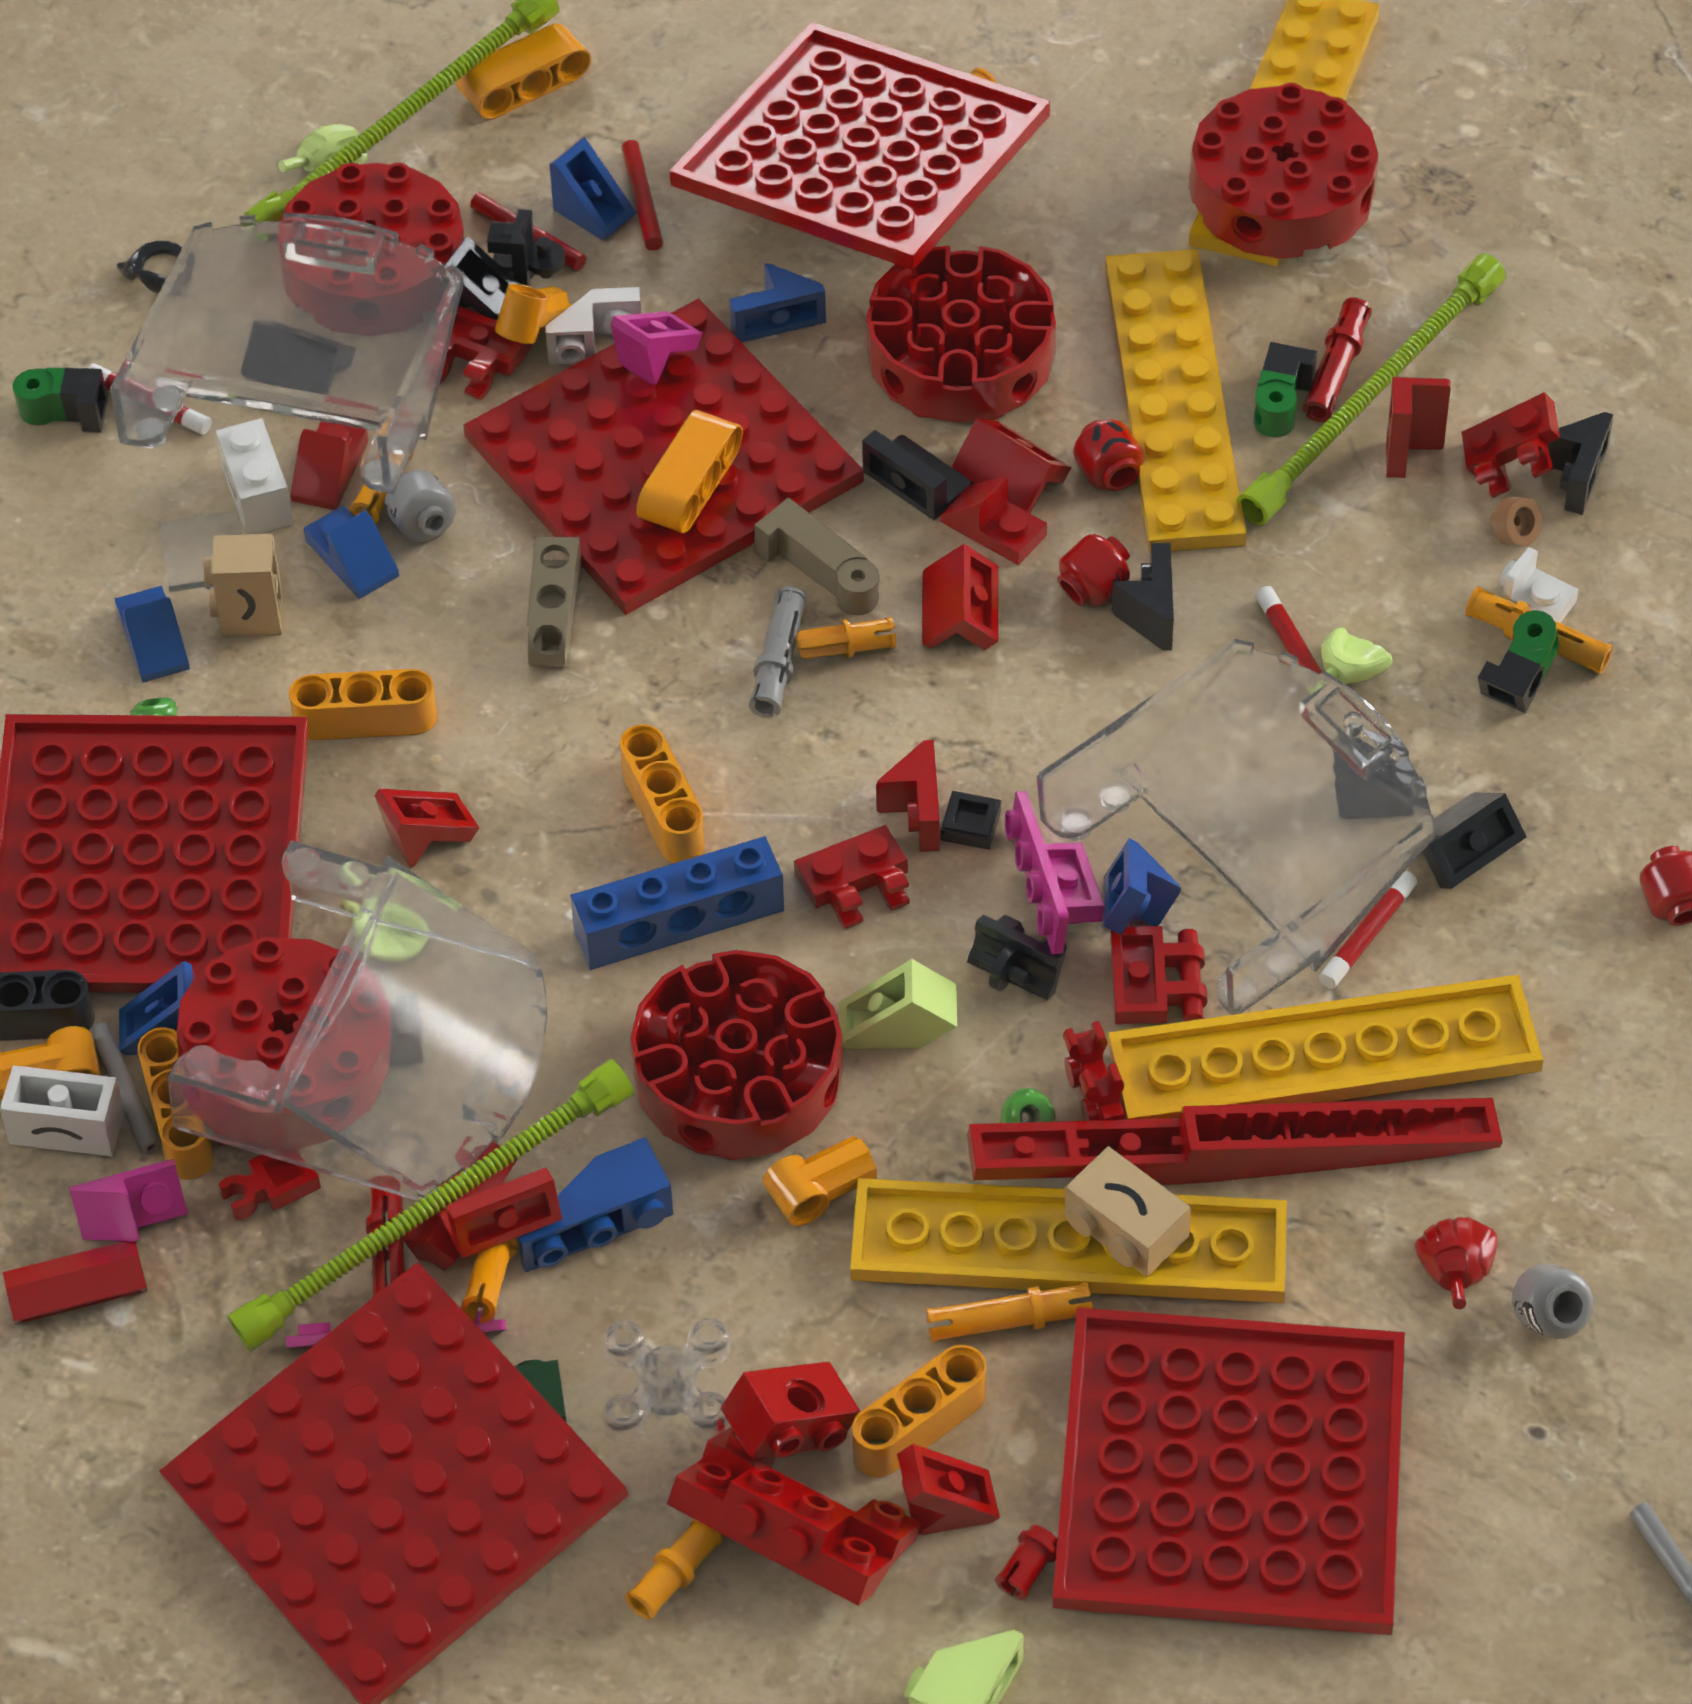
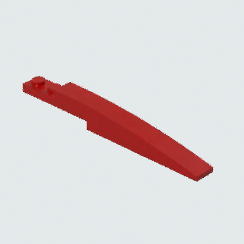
[967,1098,1503,1185]

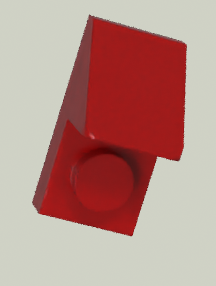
[290,419,369,510]
[940,476,1047,566]
[876,740,940,852]
[374,789,479,868]
[897,1443,1000,1535]

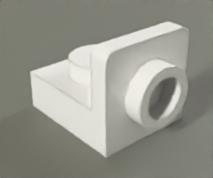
[1499,547,1579,623]

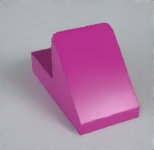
[610,311,703,385]
[69,1159,188,1242]

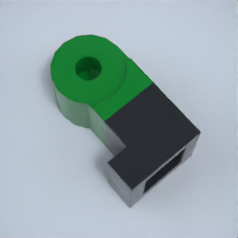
[1254,342,1317,437]
[13,368,109,433]
[1478,610,1559,713]

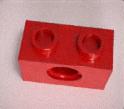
[720,1361,861,1459]

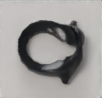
[116,241,190,295]

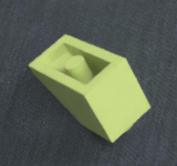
[839,959,957,1049]
[904,1630,1024,1704]

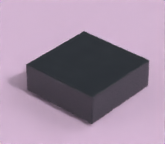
[940,791,1002,850]

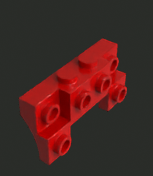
[666,1426,922,1606]

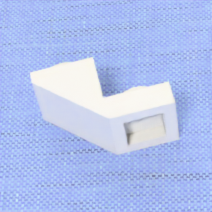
[546,287,641,365]

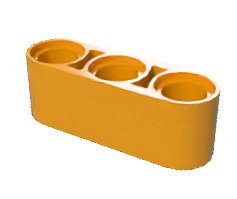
[456,23,591,119]
[637,410,743,534]
[289,669,438,740]
[619,724,705,863]
[138,1027,214,1180]
[852,1345,987,1478]

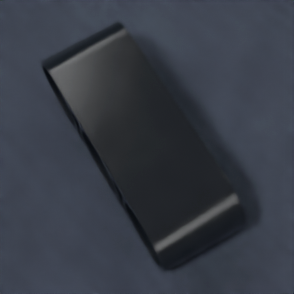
[0,970,95,1041]

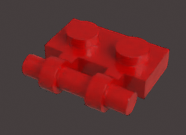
[1110,926,1208,1024]

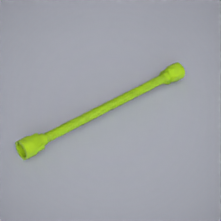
[244,0,560,243]
[1236,253,1506,526]
[227,1059,635,1352]

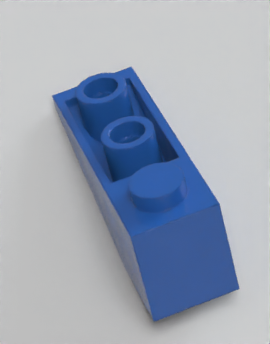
[518,1137,673,1273]

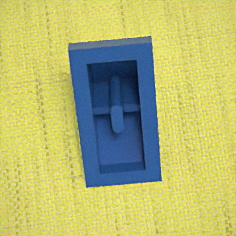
[549,137,637,240]
[119,961,195,1056]

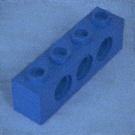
[570,836,784,970]

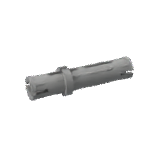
[749,586,807,718]

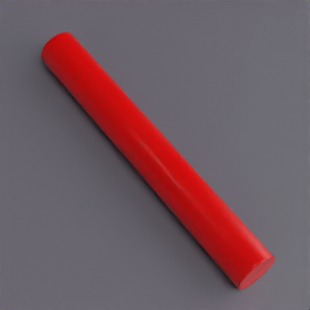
[621,140,663,251]
[470,192,587,271]

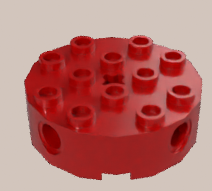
[1189,83,1379,259]
[277,162,464,338]
[866,245,1056,423]
[177,937,390,1145]
[630,950,843,1160]

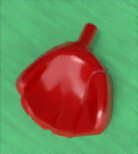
[1415,1217,1498,1309]

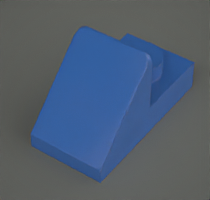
[729,263,826,343]
[303,505,399,599]
[114,585,190,683]
[1103,838,1181,935]

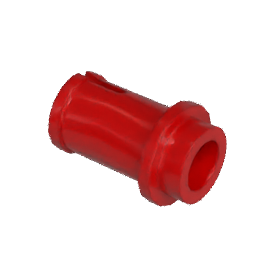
[995,1525,1057,1600]

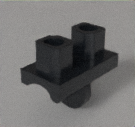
[487,209,565,287]
[967,914,1067,1001]

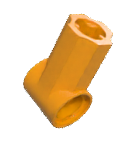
[495,284,571,344]
[0,1026,101,1100]
[762,1136,877,1227]

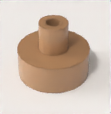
[1490,497,1542,546]

